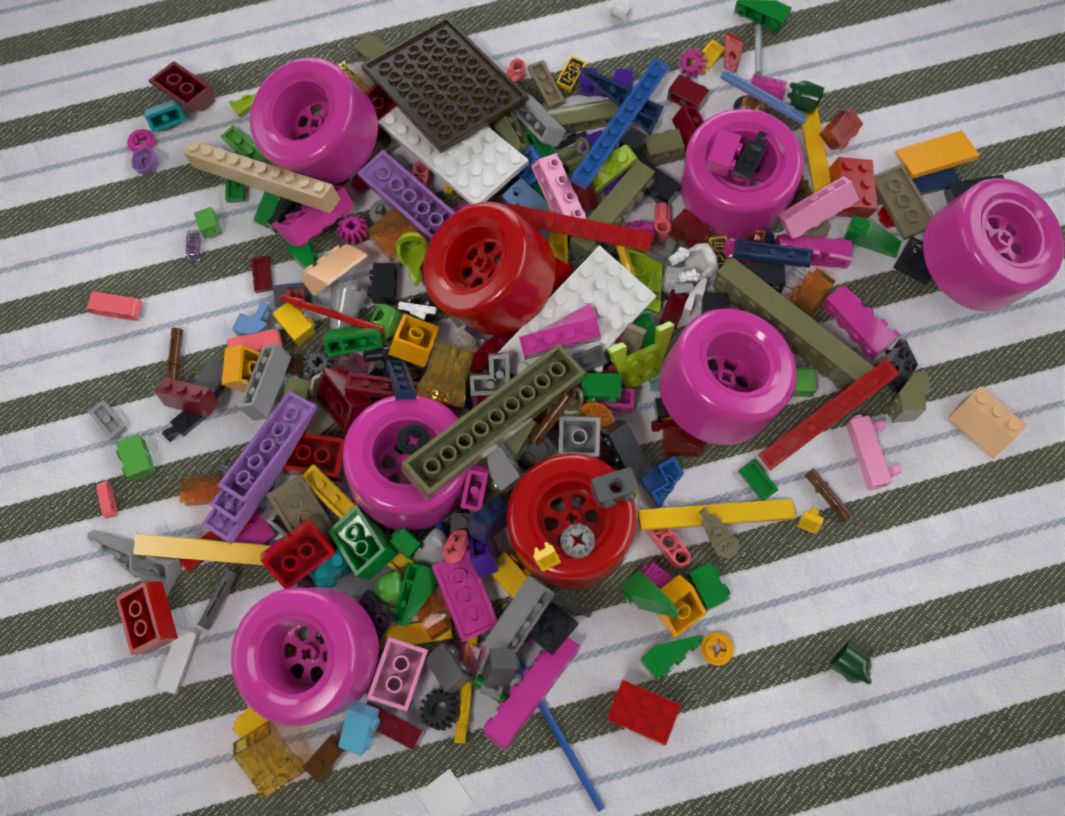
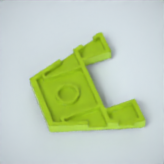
[617,248,663,315]
[607,321,674,389]

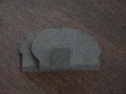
[643,237,685,268]

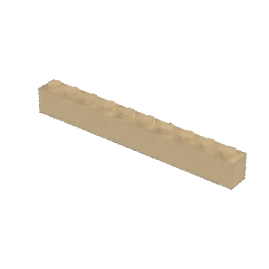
[184,140,340,213]

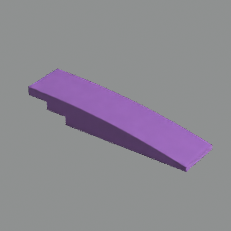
[357,150,455,243]
[202,391,317,544]

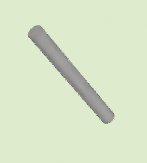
[755,24,762,76]

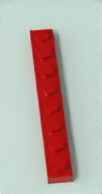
[506,203,654,252]
[758,358,900,471]

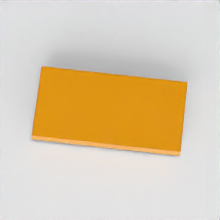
[895,130,980,179]

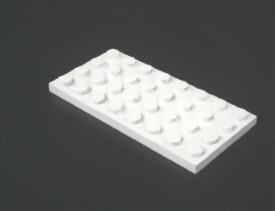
[378,107,529,205]
[498,246,656,376]

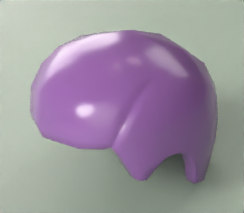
[131,147,158,174]

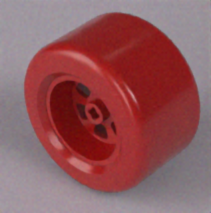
[423,202,556,336]
[507,453,637,590]

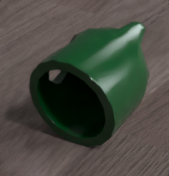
[787,80,825,115]
[829,641,872,684]

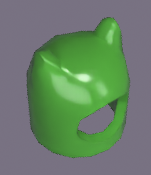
[370,304,403,342]
[374,571,404,608]

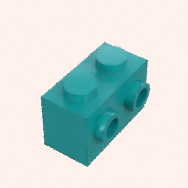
[145,100,186,132]
[309,548,352,589]

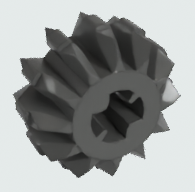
[303,349,335,379]

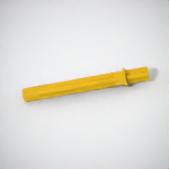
[454,636,478,744]

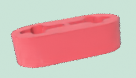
[97,481,117,519]
[442,530,469,563]

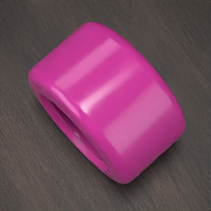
[250,57,378,185]
[680,109,804,238]
[923,178,1064,312]
[659,309,797,445]
[342,395,468,531]
[231,587,379,726]

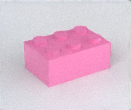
[367,636,428,712]

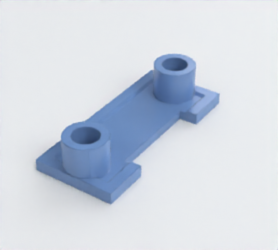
[501,178,549,242]

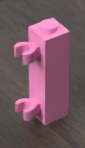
[846,415,902,491]

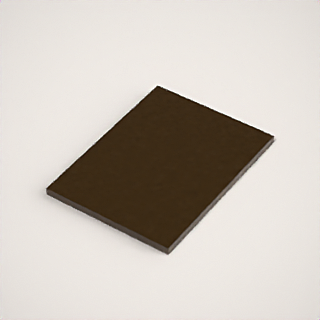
[361,17,529,154]

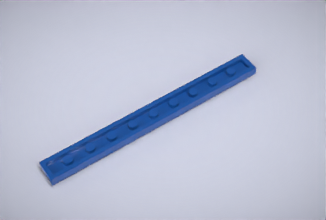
[570,58,670,190]

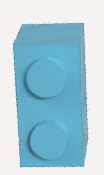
[338,701,380,756]

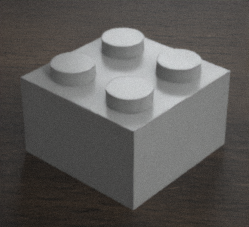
[558,416,600,459]

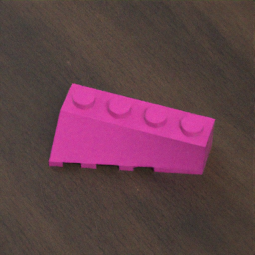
[272,186,355,247]
[775,234,852,269]
[823,285,900,361]
[519,303,601,360]

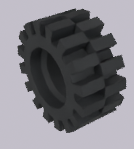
[419,689,461,731]

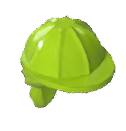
[395,232,428,286]

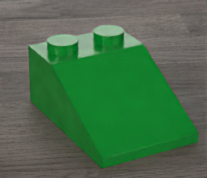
[328,505,398,580]

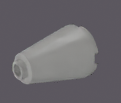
[330,282,368,329]
[413,528,448,568]

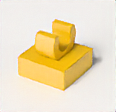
[797,507,824,534]
[533,542,561,572]

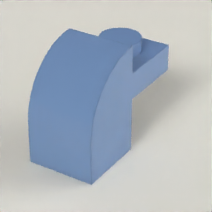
[232,301,273,336]

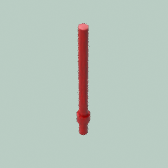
[280,294,385,334]

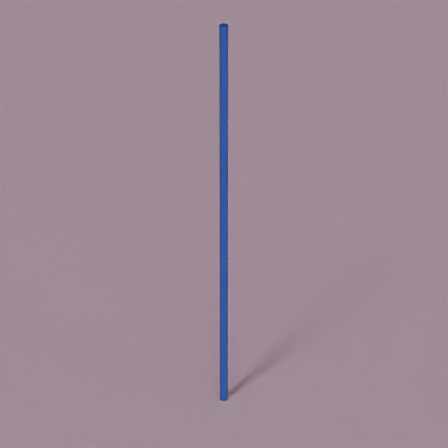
[410,482,605,812]

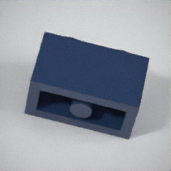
[469,496,508,544]

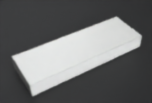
[155,628,198,694]

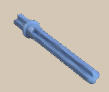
[720,69,808,125]

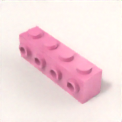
[531,154,587,219]
[778,176,859,239]

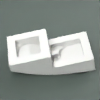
[682,278,707,317]

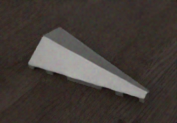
[88,530,180,596]

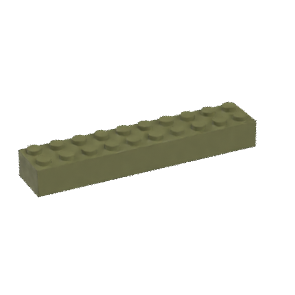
[713,256,875,391]
[401,344,586,502]

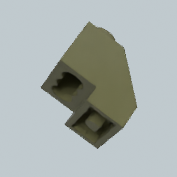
[887,371,931,423]

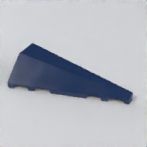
[582,67,664,135]

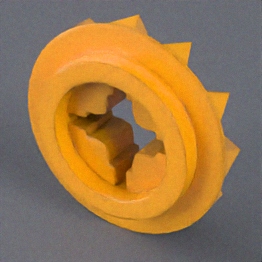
[700,632,734,666]

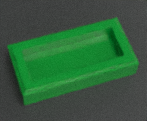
[738,459,779,501]

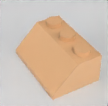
[300,244,367,296]
[948,386,1027,459]

